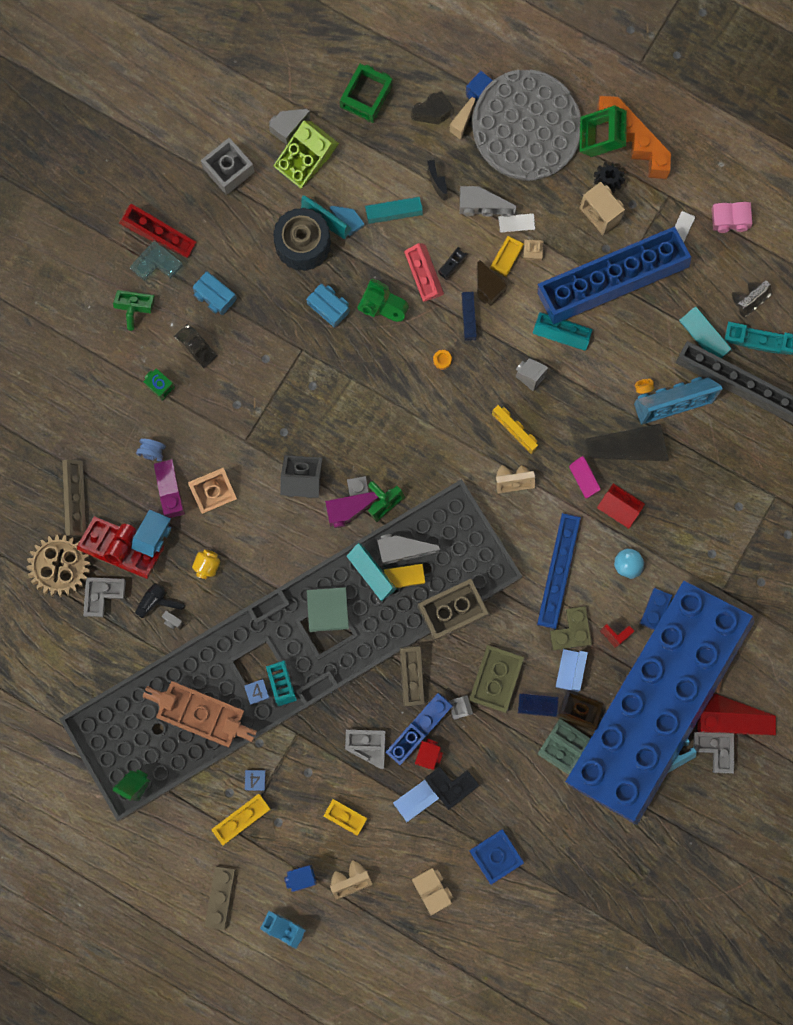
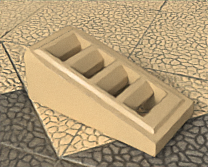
[450,97,475,139]

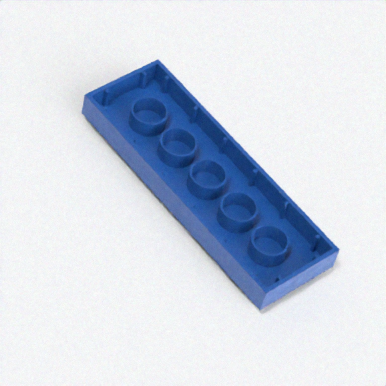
[565,581,755,825]

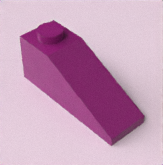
[154,459,185,518]
[325,492,380,528]

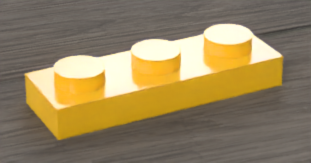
[492,405,538,454]
[211,794,271,846]

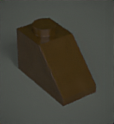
[477,260,507,306]

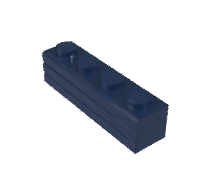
[461,292,477,341]

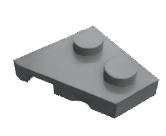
[345,730,385,769]

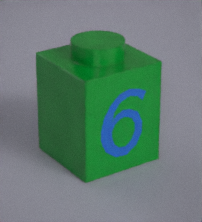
[143,368,175,401]

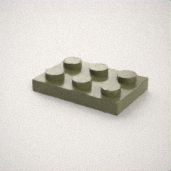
[469,645,524,713]

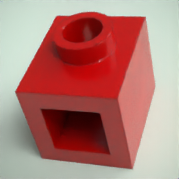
[415,739,443,770]

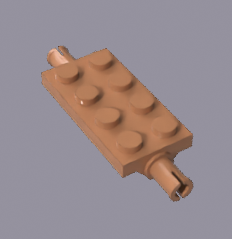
[143,681,257,748]

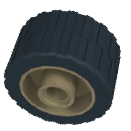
[273,208,331,271]

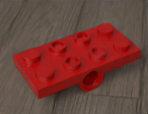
[77,516,164,579]

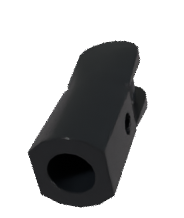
[438,247,468,280]

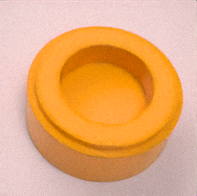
[433,350,452,370]
[635,379,655,394]

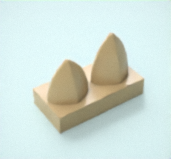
[496,465,535,494]
[330,860,373,900]

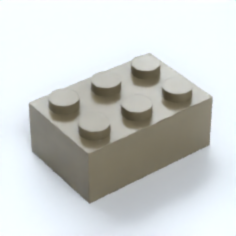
[418,579,488,642]

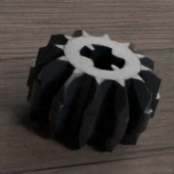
[594,161,625,194]

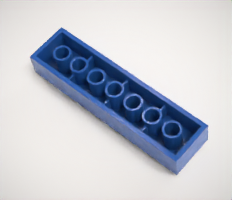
[537,226,691,324]

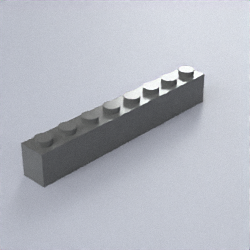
[675,341,793,424]

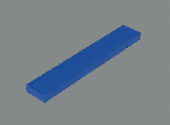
[537,513,581,630]

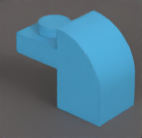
[260,911,305,949]

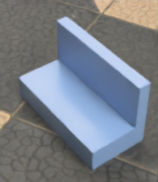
[555,649,588,692]
[393,780,439,822]

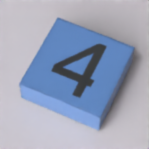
[244,679,269,705]
[245,770,266,791]

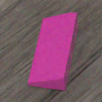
[569,456,600,499]

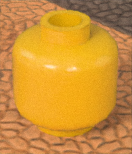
[192,549,220,579]

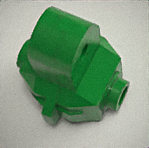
[357,279,409,322]

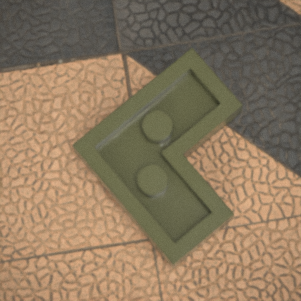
[550,606,592,651]

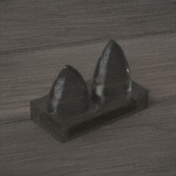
[732,280,772,318]

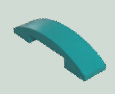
[724,322,793,355]

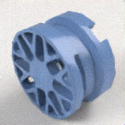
[136,438,166,461]

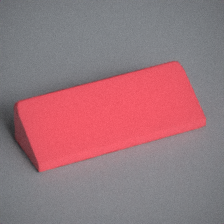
[404,243,444,302]

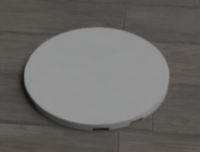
[472,69,581,181]

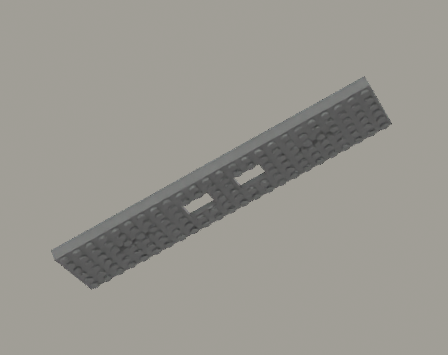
[59,479,523,821]

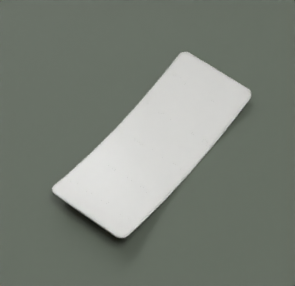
[675,211,695,242]

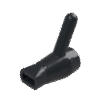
[135,583,185,619]

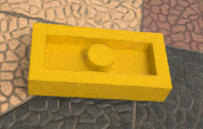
[323,799,367,836]

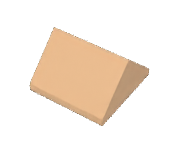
[188,468,237,514]

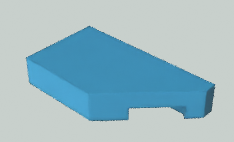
[330,206,365,236]

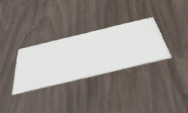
[499,214,535,232]

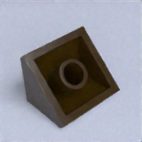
[556,690,603,732]

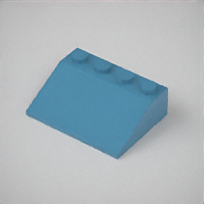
[634,377,722,425]

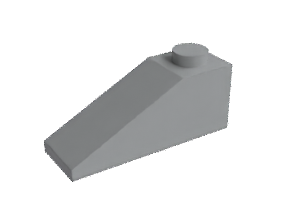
[377,534,440,565]

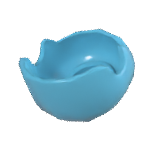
[614,548,645,579]

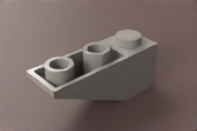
[459,186,516,217]

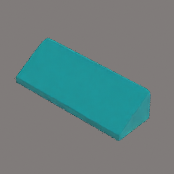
[301,195,352,239]
[365,197,423,224]
[679,306,731,359]
[533,312,593,351]
[347,543,396,601]

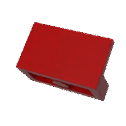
[597,483,645,529]
[600,624,634,648]

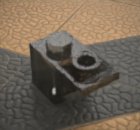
[411,91,454,125]
[174,324,217,368]

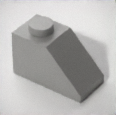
[269,109,310,145]
[516,358,548,391]

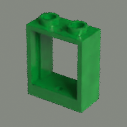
[340,64,393,123]
[579,105,627,157]

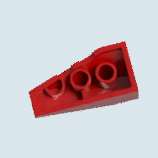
[697,694,776,736]

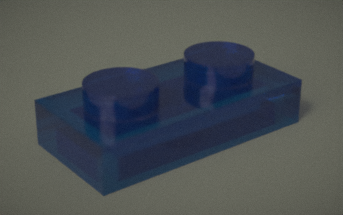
[517,694,559,717]

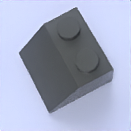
[280,455,322,498]

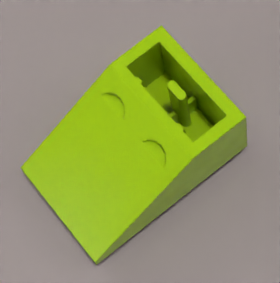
[273,121,339,189]

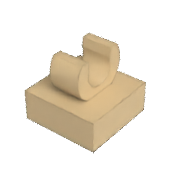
[523,240,543,261]

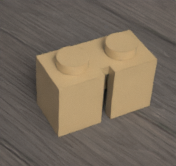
[411,868,453,915]

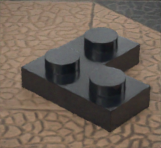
[424,766,480,810]

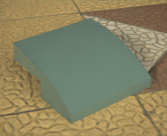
[307,587,349,632]
[537,719,590,775]

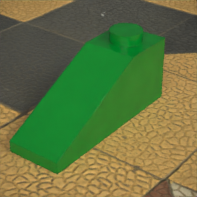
[113,769,151,801]

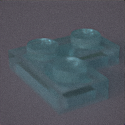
[129,240,183,281]

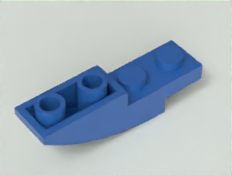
[386,692,453,765]

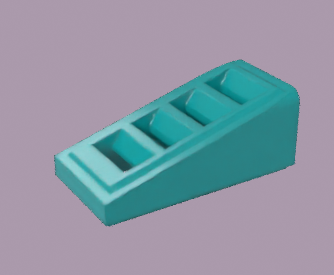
[266,661,297,706]

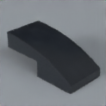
[427,160,448,201]

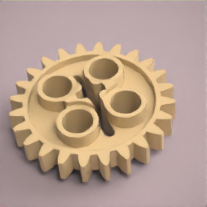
[27,535,91,597]

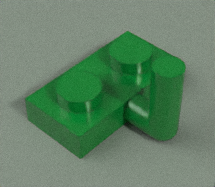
[113,290,155,331]
[368,481,405,522]

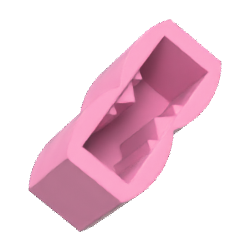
[712,202,752,233]

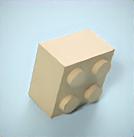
[580,182,625,236]

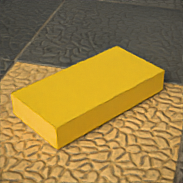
[490,236,524,277]
[384,564,425,588]

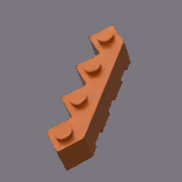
[597,96,671,179]

